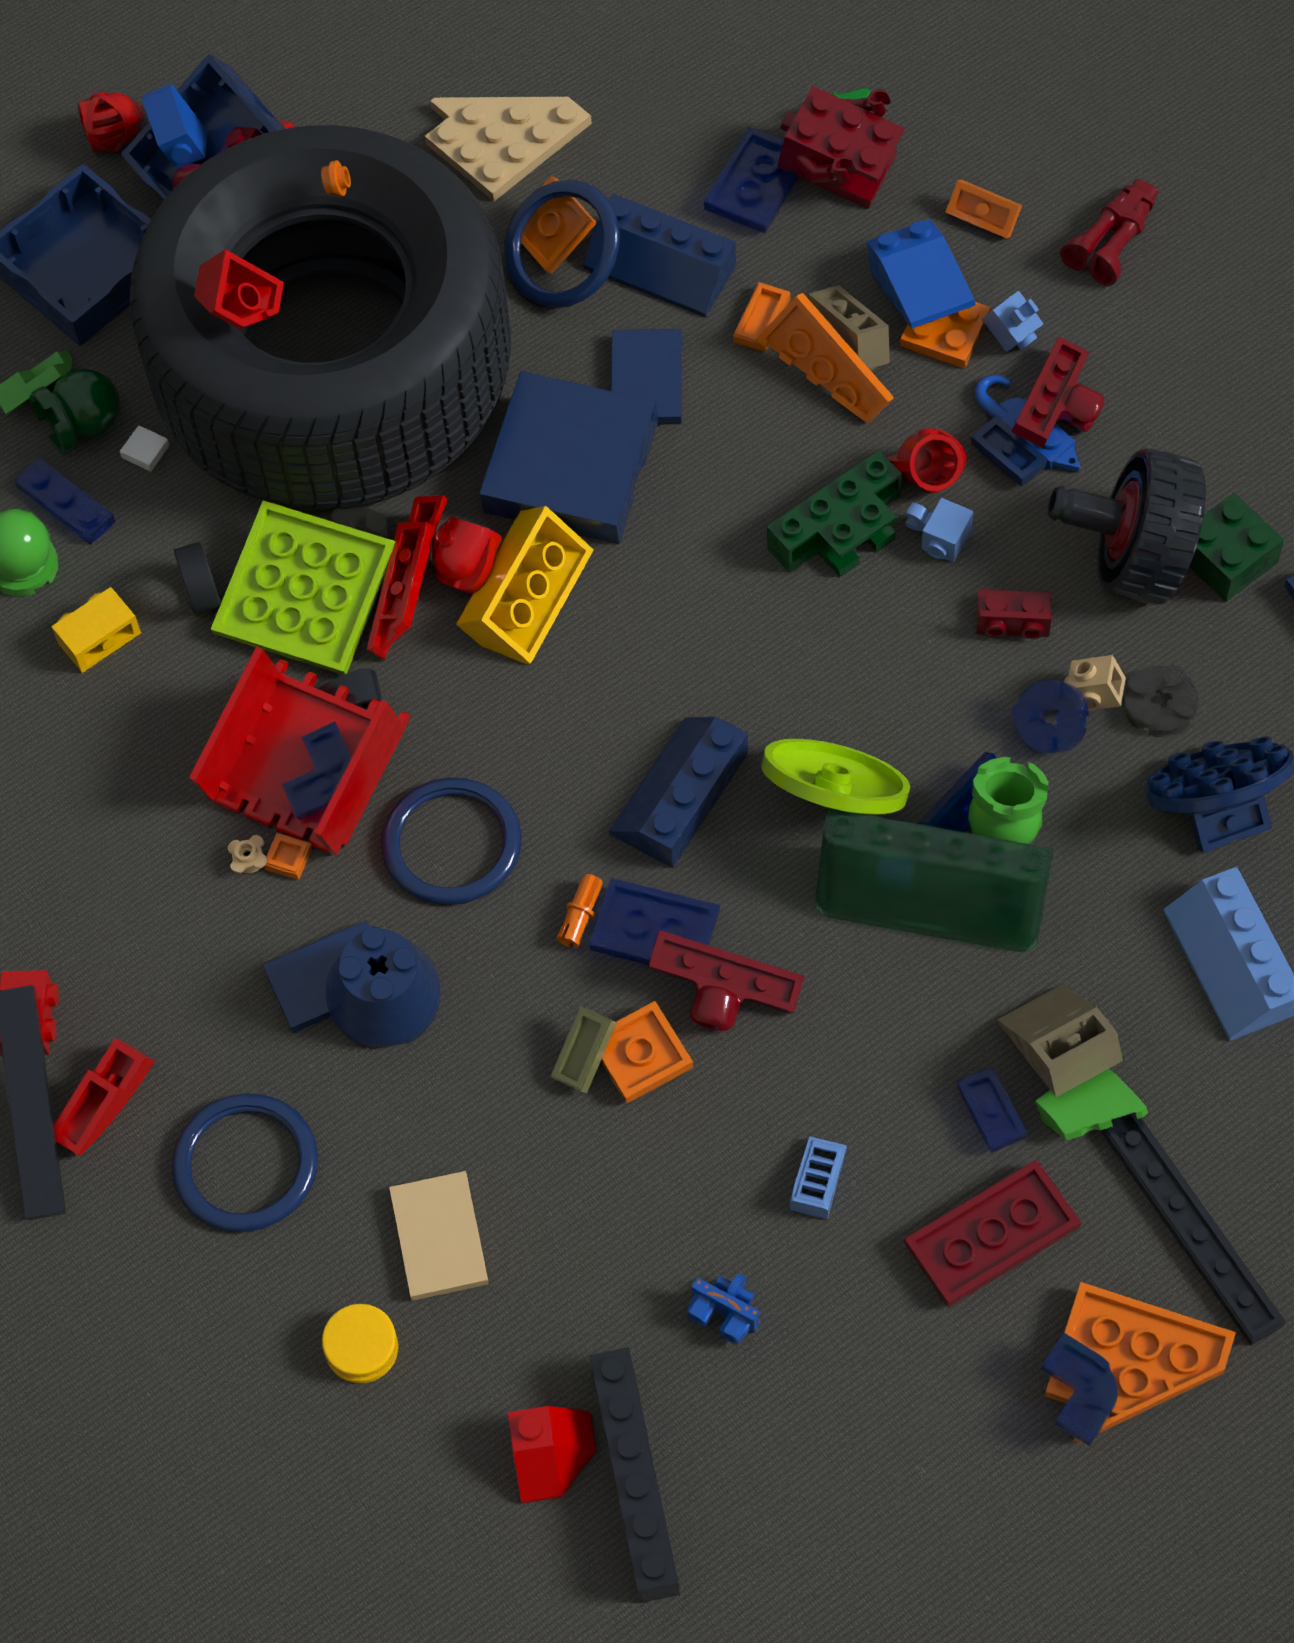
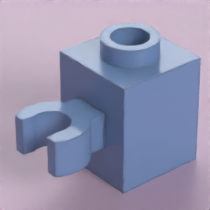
[982,291,1043,352]
[905,498,974,563]

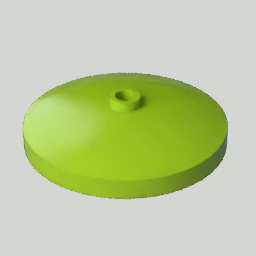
[761,739,910,814]

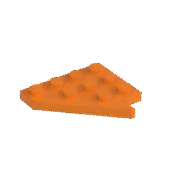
[1045,1282,1236,1443]

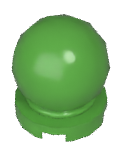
[0,508,58,597]
[968,757,1048,853]

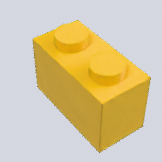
[51,587,141,673]

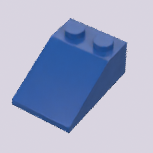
[866,219,976,328]

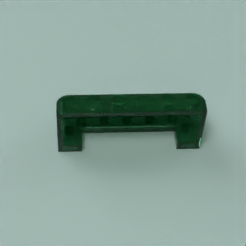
[815,808,1054,952]

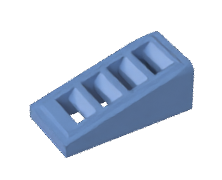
[790,1136,847,1220]

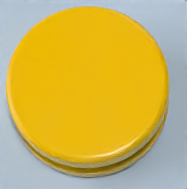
[322,1304,398,1384]

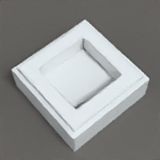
[120,425,170,472]

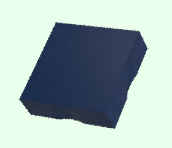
[121,54,286,200]
[0,164,151,346]
[479,371,658,544]

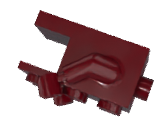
[777,86,905,209]

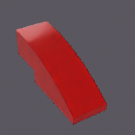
[54,1038,155,1156]

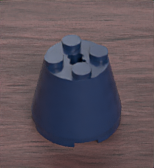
[325,927,440,1049]

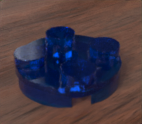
[1012,679,1089,753]

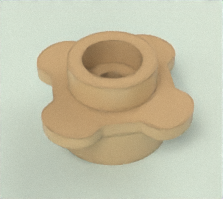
[228,835,267,874]

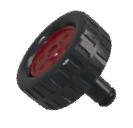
[1047,448,1206,605]

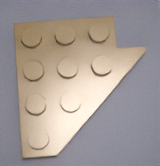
[425,97,592,201]

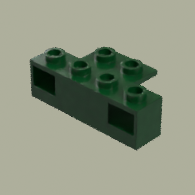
[767,450,902,577]

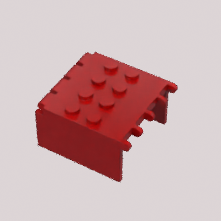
[189,646,410,856]

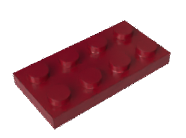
[904,1159,1081,1308]

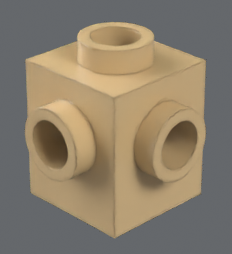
[1064,655,1126,712]

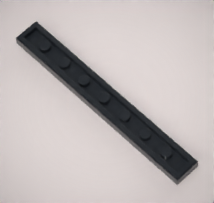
[1100,1113,1286,1346]

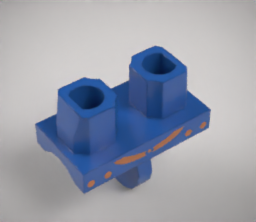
[687,1273,760,1345]

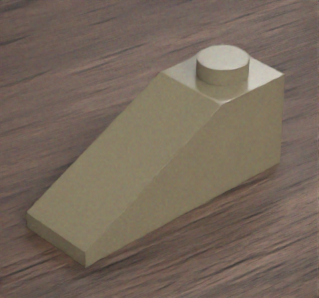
[809,285,890,371]

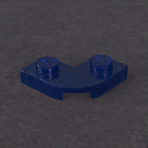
[282,722,352,820]
[1041,1332,1118,1446]

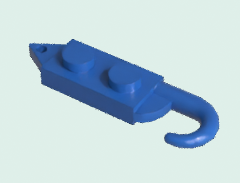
[974,375,1080,472]

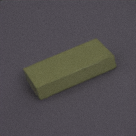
[550,1006,617,1093]

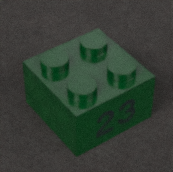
[1190,492,1284,602]

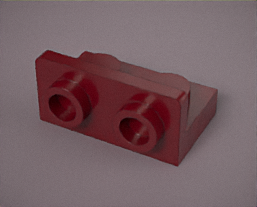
[976,589,1052,639]

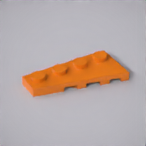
[755,292,894,423]

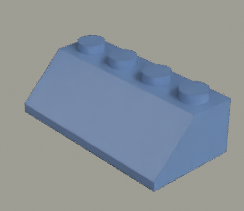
[1163,866,1294,1041]

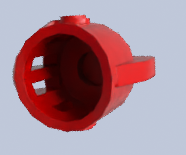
[78,91,145,153]
[887,428,967,494]
[431,516,502,594]

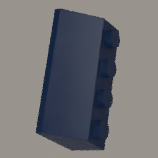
[583,194,736,317]
[609,716,748,868]

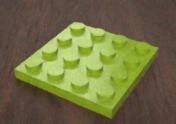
[211,501,395,675]

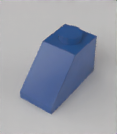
[142,83,208,170]

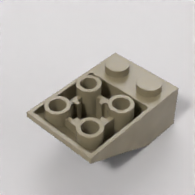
[997,984,1123,1097]

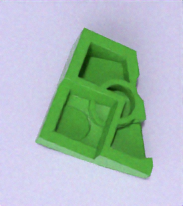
[0,350,72,414]
[1035,1069,1148,1141]

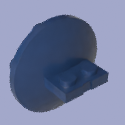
[1144,736,1294,853]

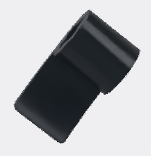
[318,668,383,710]

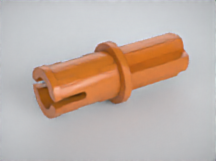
[556,874,603,948]

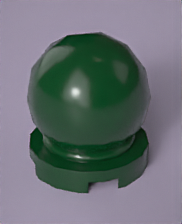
[29,368,120,454]

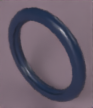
[504,179,620,309]
[381,777,522,905]
[172,1093,318,1232]

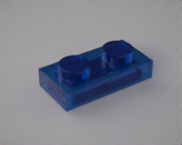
[957,1067,1027,1153]

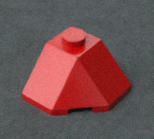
[194,249,284,330]
[508,1406,596,1504]

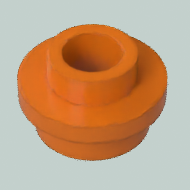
[321,160,351,197]

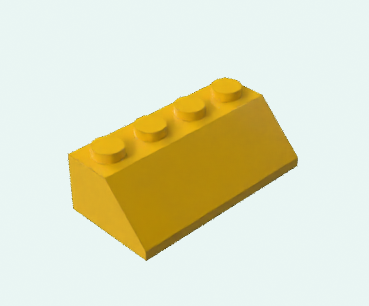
[456,506,594,664]

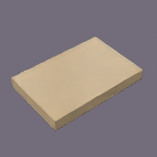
[389,1171,489,1301]

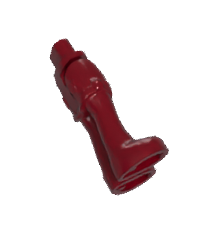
[1060,179,1158,286]

